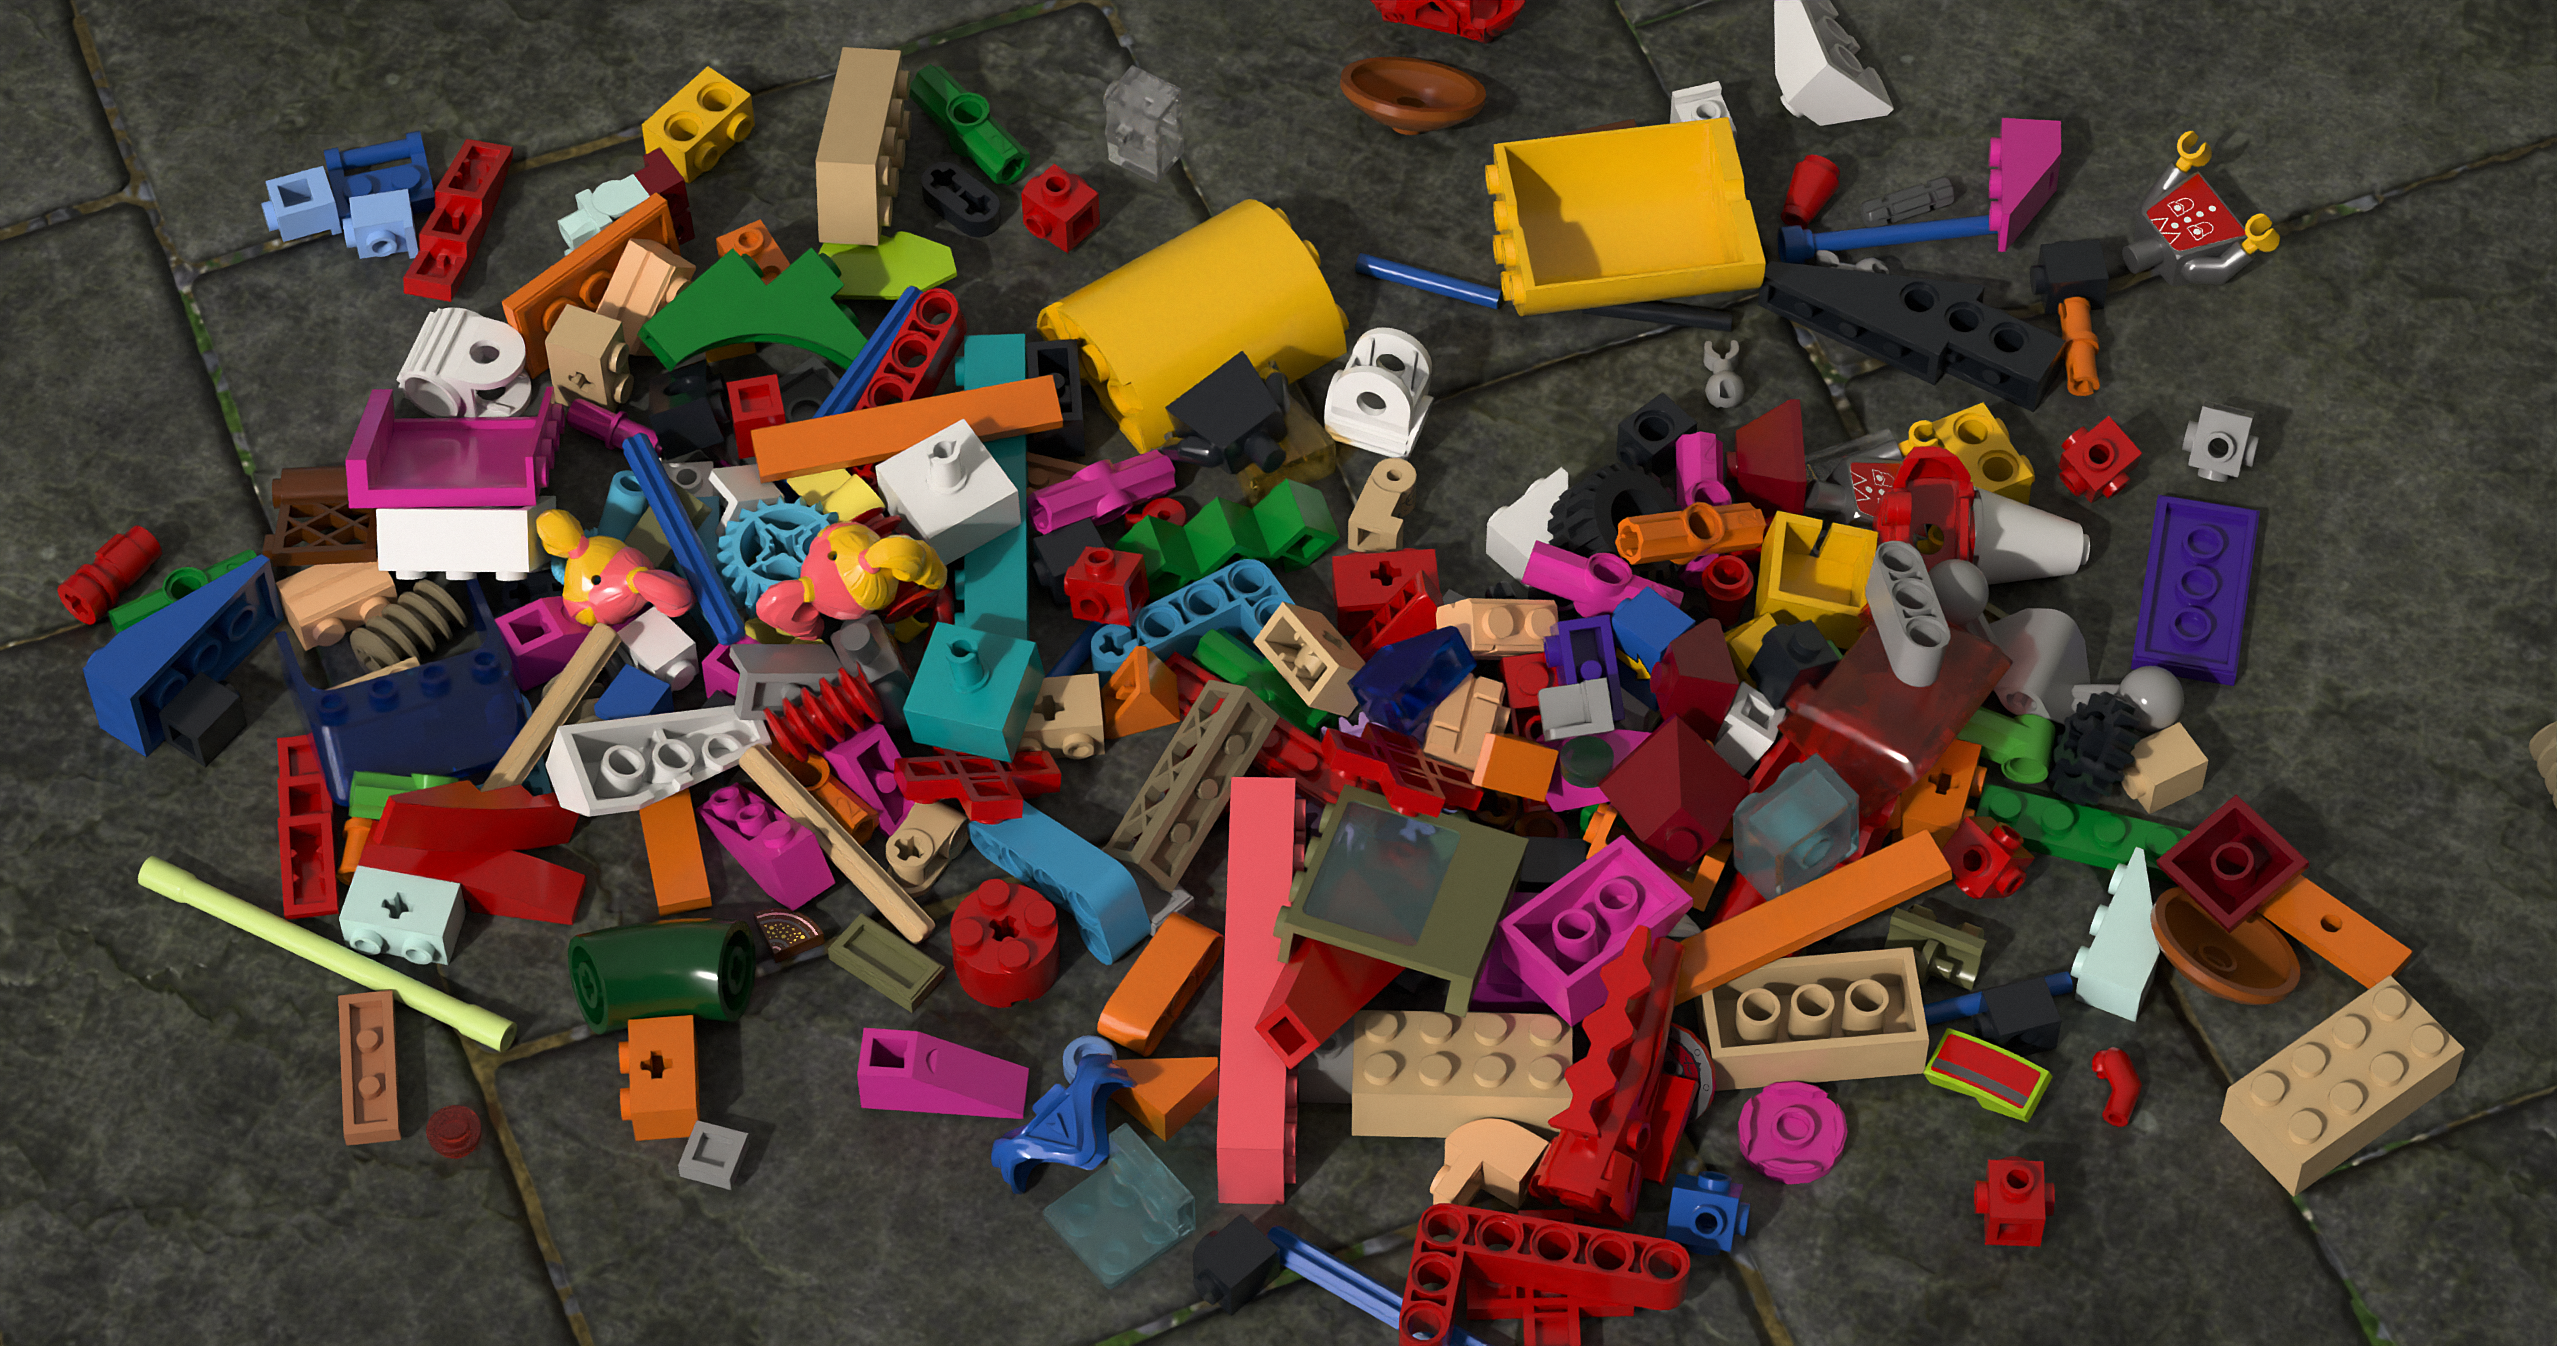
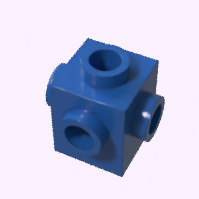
[1665,1171,1751,1255]

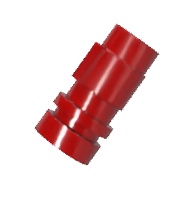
[57,525,163,625]

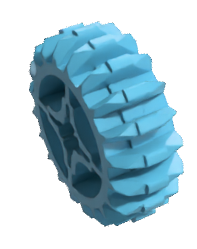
[715,494,839,620]

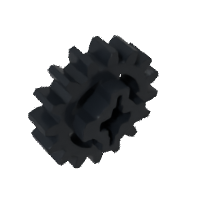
[2048,691,2141,807]

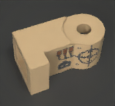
[1348,458,1417,554]

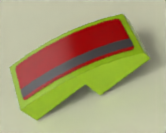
[1923,1027,2053,1122]

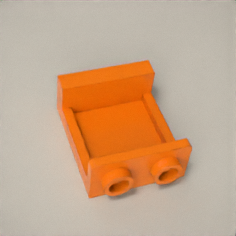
[1583,803,1734,912]

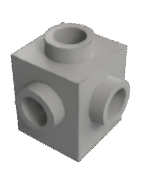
[2182,400,2259,482]

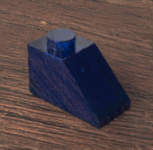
[1347,625,1477,736]

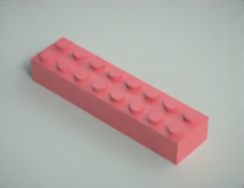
[1217,777,1306,1205]

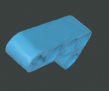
[1091,559,1295,689]
[966,800,1152,965]

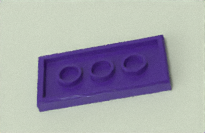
[2131,494,2260,686]

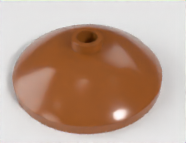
[1340,57,1486,135]
[2150,887,2300,1005]

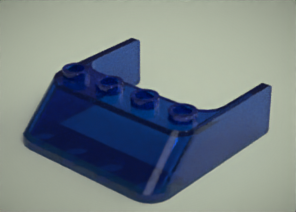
[275,578,528,807]

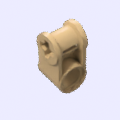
[886,801,971,898]

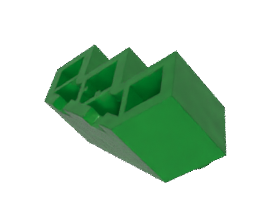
[1114,478,1340,601]

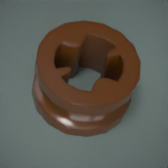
[1469,787,1518,832]

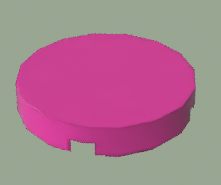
[1737,1081,1848,1184]

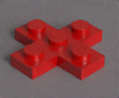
[1320,722,1484,818]
[894,746,1061,825]
[1465,1209,1634,1346]

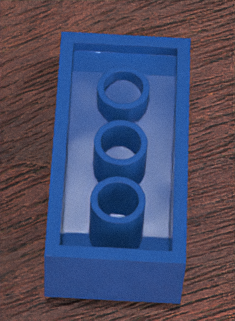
[83,554,284,758]

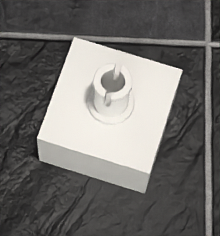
[875,418,1021,566]

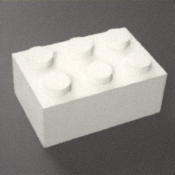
[376,496,556,581]

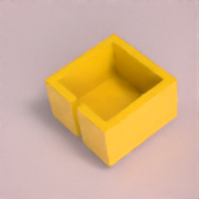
[1754,511,1878,651]

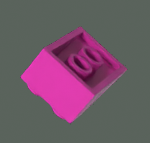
[1497,835,1693,1027]

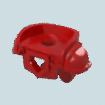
[1370,0,1526,44]
[1872,446,1976,572]

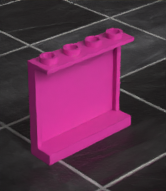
[345,386,565,508]

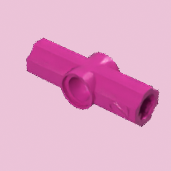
[1675,431,1732,589]
[1027,449,1176,535]
[1521,540,1684,619]

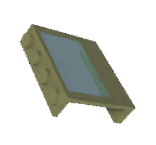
[1273,784,1529,1018]

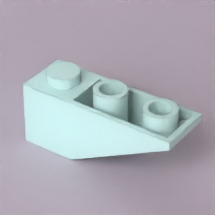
[2071,847,2160,1022]

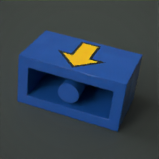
[1610,586,1695,713]

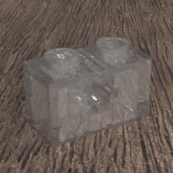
[1103,65,1184,184]

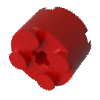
[950,879,1060,1008]

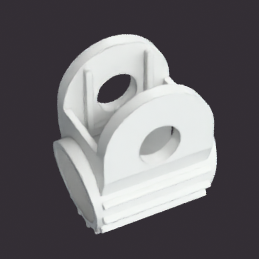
[396,308,532,418]
[1324,327,1434,461]

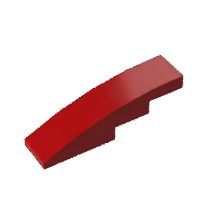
[403,139,513,302]
[277,732,339,920]
[373,780,580,852]
[358,820,587,925]

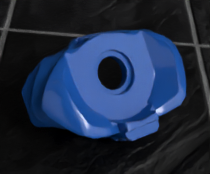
[991,1053,1138,1195]

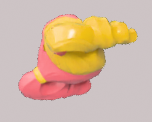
[536,508,697,628]
[756,521,947,641]

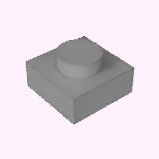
[678,1120,750,1190]

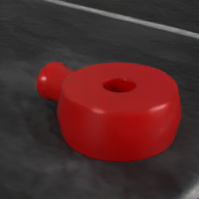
[1125,498,1189,530]

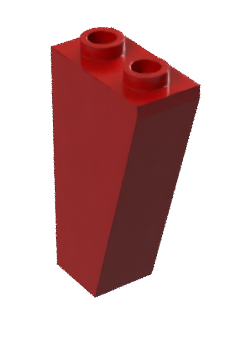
[1254,871,1415,1070]

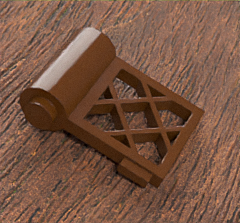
[262,465,378,567]

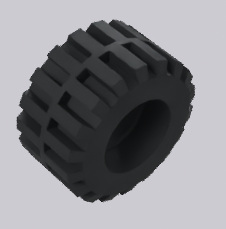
[1547,462,1682,584]

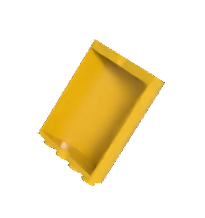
[1485,117,1766,316]
[1037,199,1349,454]

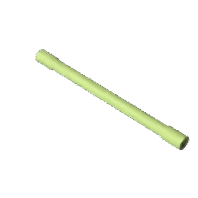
[138,856,517,1053]

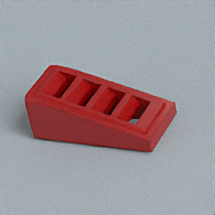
[1350,570,1444,668]

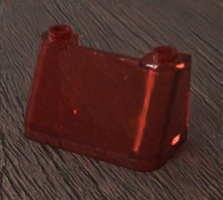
[1777,602,2013,818]

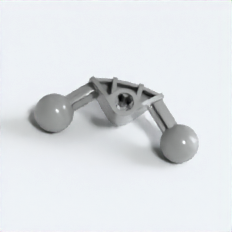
[1928,559,2184,733]

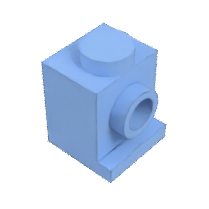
[261,166,342,242]
[342,189,419,259]

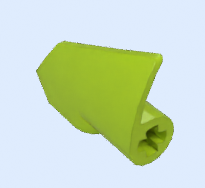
[818,231,957,300]

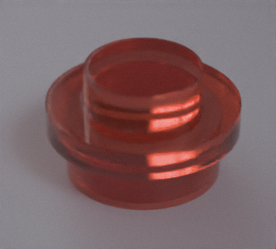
[426,1105,482,1159]

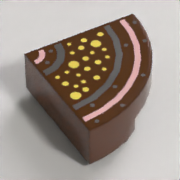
[753,908,825,963]

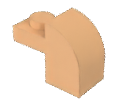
[1430,1118,1549,1209]

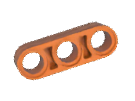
[1097,911,1224,1057]

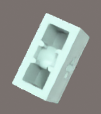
[339,865,466,965]

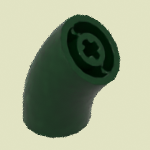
[568,918,756,1035]

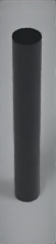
[1582,302,1733,332]

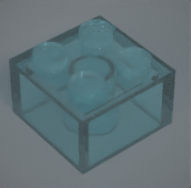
[1733,753,1859,901]

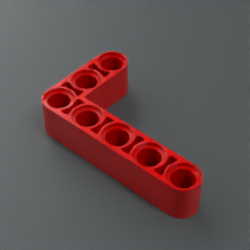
[844,288,967,534]
[1399,1203,1690,1346]

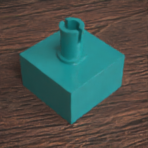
[903,622,1045,763]

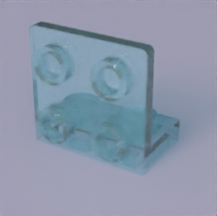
[1043,1123,1196,1289]

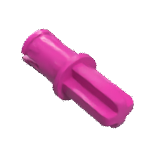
[566,399,663,458]

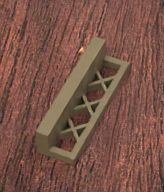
[1103,679,1280,893]

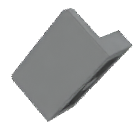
[729,644,845,720]

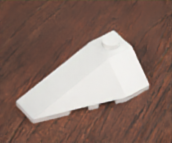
[1774,0,1894,126]
[545,705,772,817]

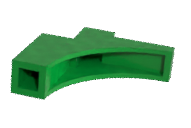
[636,247,868,372]

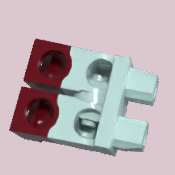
[558,147,695,256]

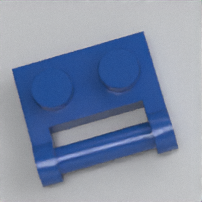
[323,131,435,229]

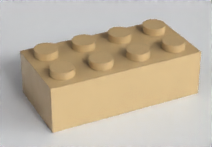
[815,47,912,246]
[1694,947,1929,1091]
[2220,975,2465,1197]
[1352,1010,1573,1140]

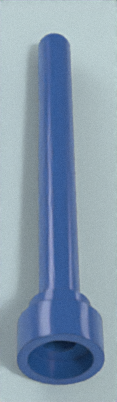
[1777,215,1998,265]

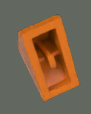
[1100,645,1180,739]
[1471,732,1559,802]
[1110,1057,1219,1143]

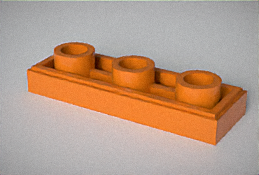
[2257,874,2413,989]

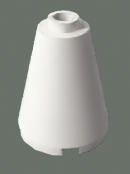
[1971,486,2090,585]

